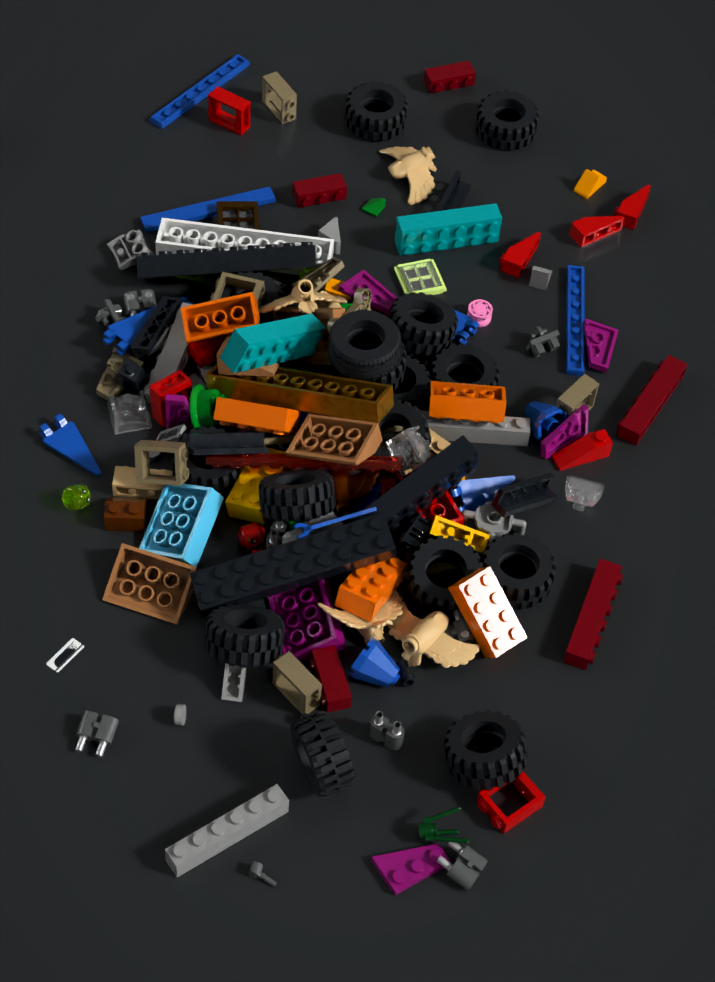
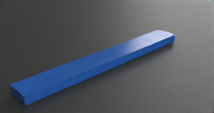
[150,54,250,129]
[140,186,275,233]
[566,265,585,376]

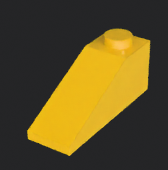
[429,515,490,554]

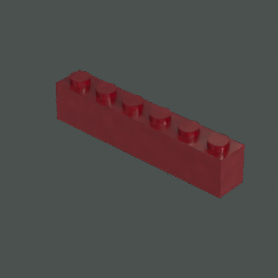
[617,355,688,446]
[563,558,624,670]

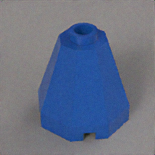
[524,401,568,441]
[347,637,400,688]

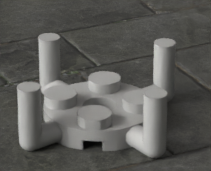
[461,492,527,546]

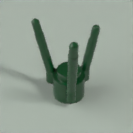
[419,806,469,843]

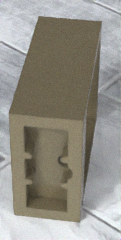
[262,71,297,124]
[210,272,265,309]
[556,374,599,417]
[134,440,189,486]
[272,651,322,714]

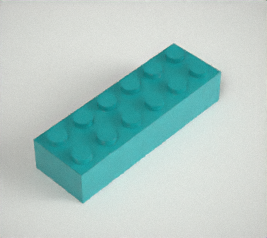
[395,203,502,256]
[220,313,326,373]

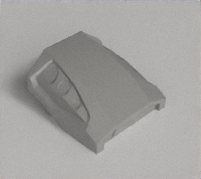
[107,229,153,270]

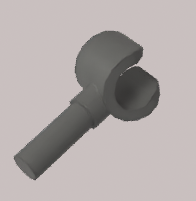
[249,861,277,887]

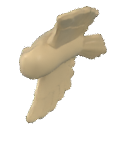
[379,146,437,205]
[259,279,347,314]
[318,591,403,644]
[388,602,480,668]

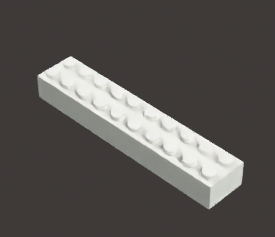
[155,218,334,276]

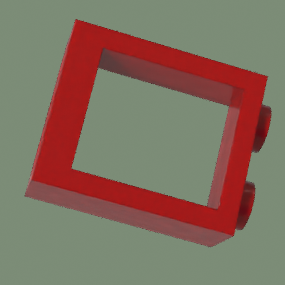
[207,86,251,136]
[149,369,192,428]
[477,771,546,834]

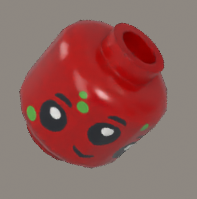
[237,522,267,550]

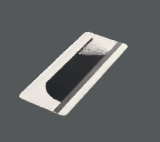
[46,638,84,672]

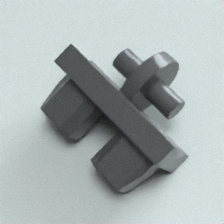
[95,299,126,327]
[525,326,560,357]

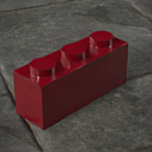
[424,61,476,94]
[292,173,347,208]
[308,645,352,713]

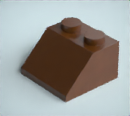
[104,497,147,532]

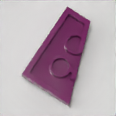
[338,269,397,314]
[583,318,619,373]
[165,394,194,434]
[541,404,589,460]
[371,843,451,895]

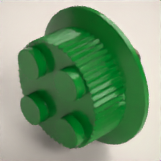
[190,384,225,430]

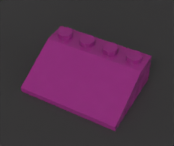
[268,578,347,661]

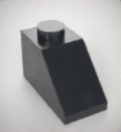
[112,358,150,399]

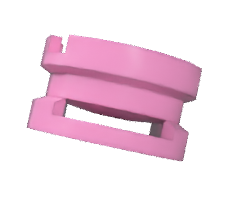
[467,299,493,327]

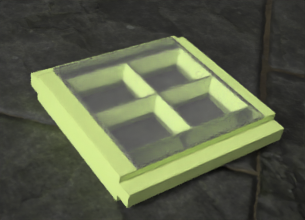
[394,259,447,295]

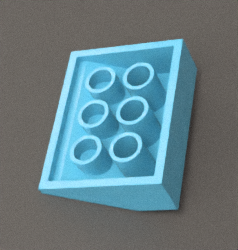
[139,484,224,567]

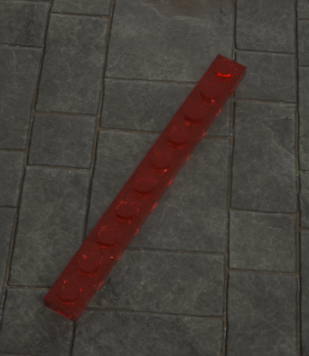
[206,453,402,472]

